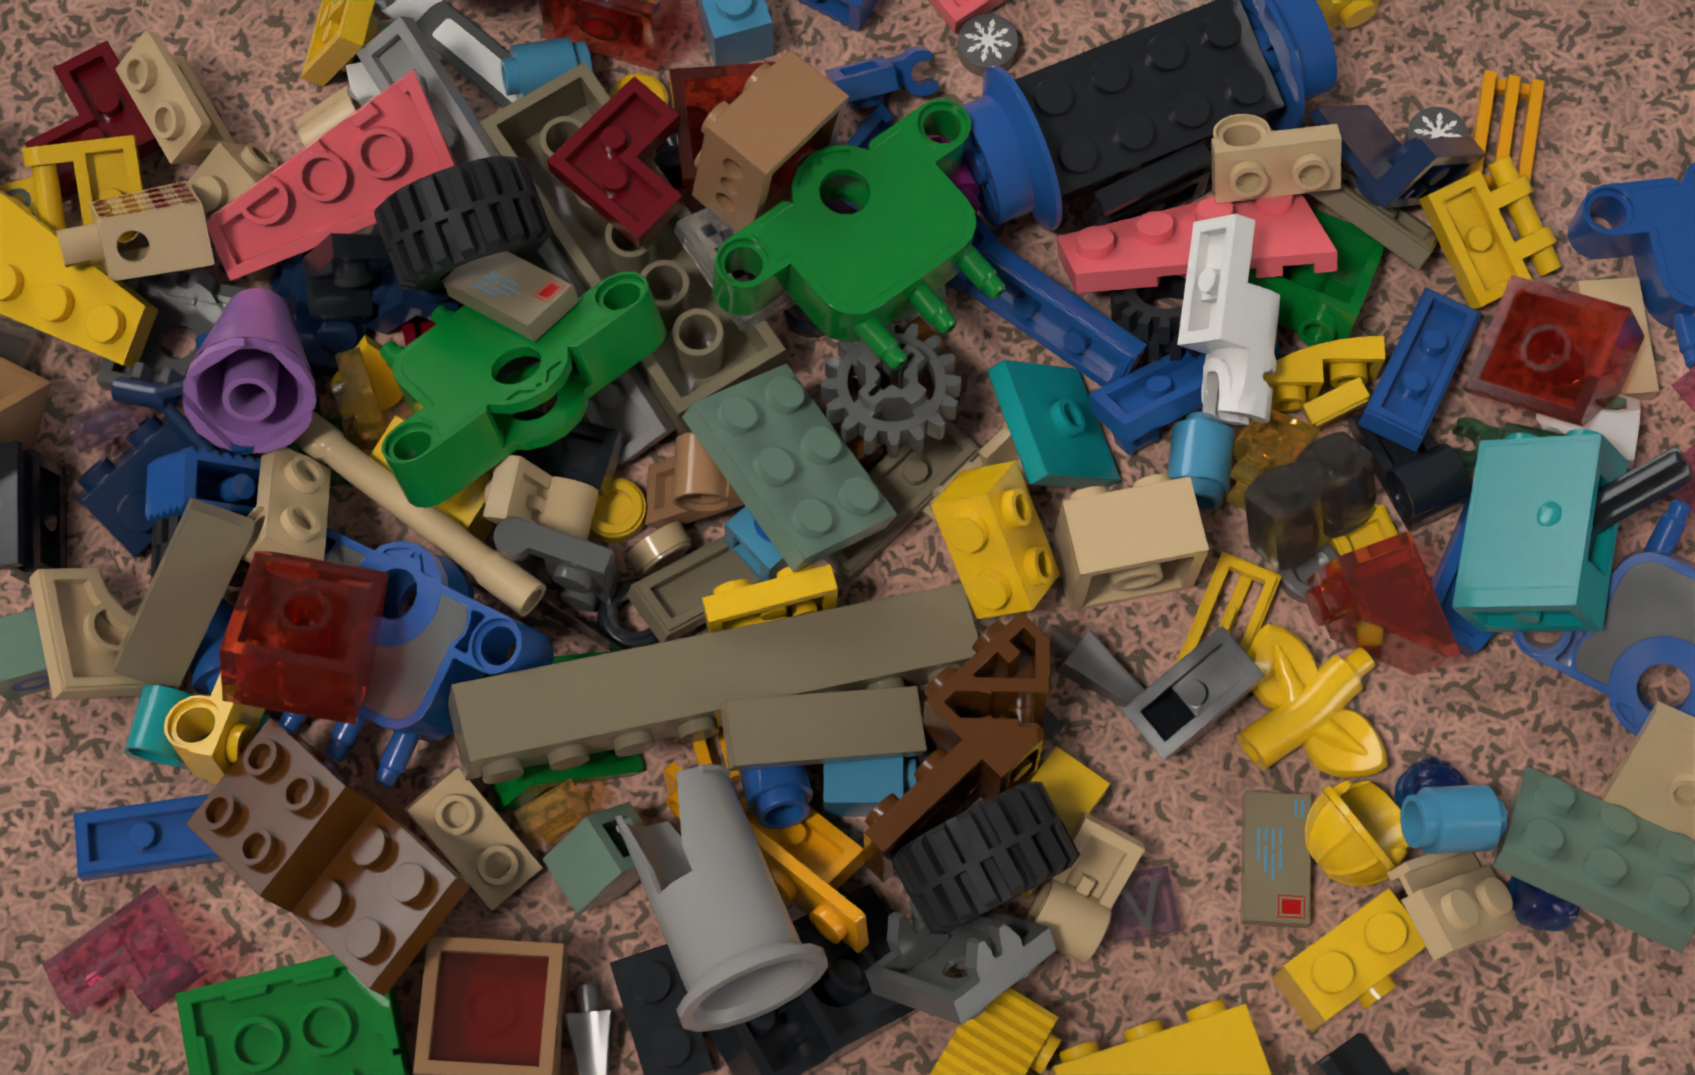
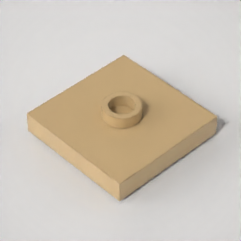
[1601,701,1695,842]

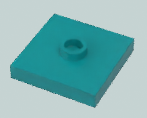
[988,360,1121,488]

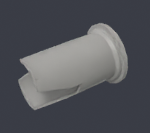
[615,764,828,1032]

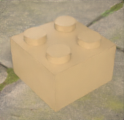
[1052,474,1209,612]

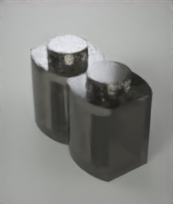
[1244,431,1377,571]

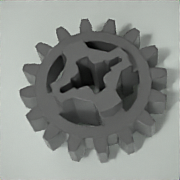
[821,321,961,458]

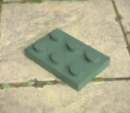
[682,363,897,573]
[1492,766,1695,953]

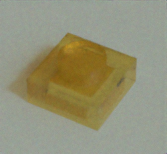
[514,778,589,848]

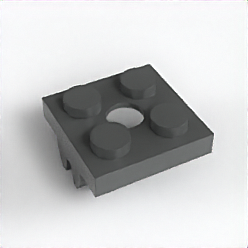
[96,268,247,405]
[865,899,1057,1025]

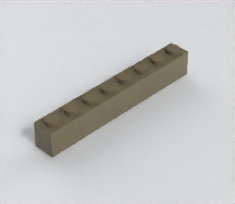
[448,583,978,784]

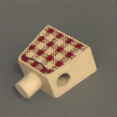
[56,181,215,281]

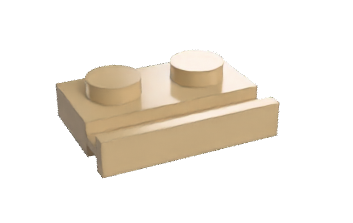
[1387,852,1522,961]

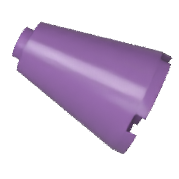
[182,288,317,453]

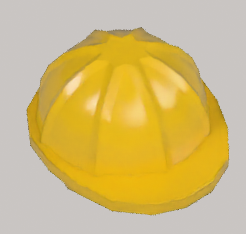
[1305,780,1411,886]

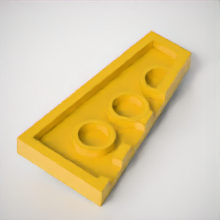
[0,189,158,367]

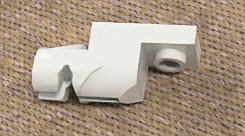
[1177,214,1280,425]

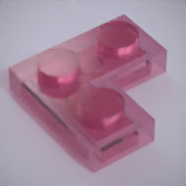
[42,885,208,1017]

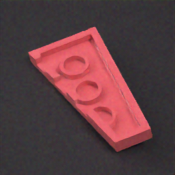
[206,67,457,281]
[1057,194,1337,293]

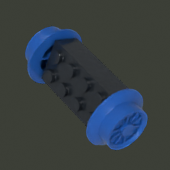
[961,0,1337,231]

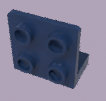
[1310,105,1486,208]

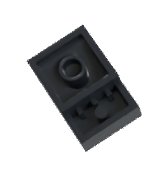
[685,884,920,1075]

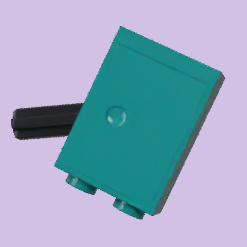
[1452,429,1694,632]

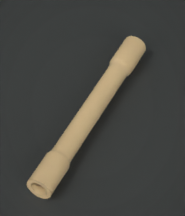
[293,411,546,617]

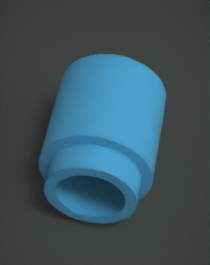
[501,37,593,99]
[1167,412,1235,510]
[1400,784,1507,854]

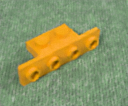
[663,762,869,953]

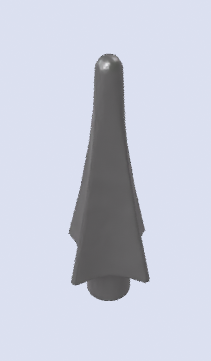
[1050,625,1196,748]
[564,984,614,1075]

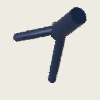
[111,377,215,452]

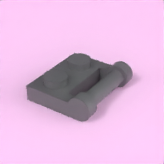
[493,517,621,612]

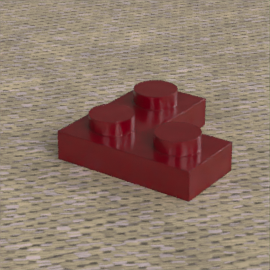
[24,41,161,199]
[547,76,684,249]

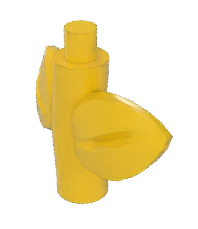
[1236,624,1388,778]

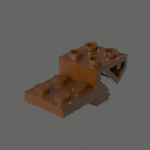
[864,611,1050,883]
[186,717,471,996]

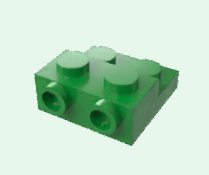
[1248,207,1385,346]

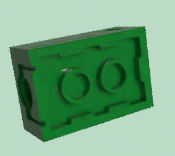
[175,955,413,1075]

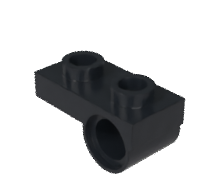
[1347,411,1470,532]

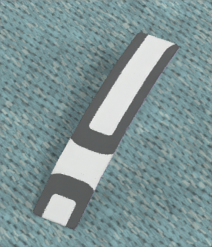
[374,0,518,108]

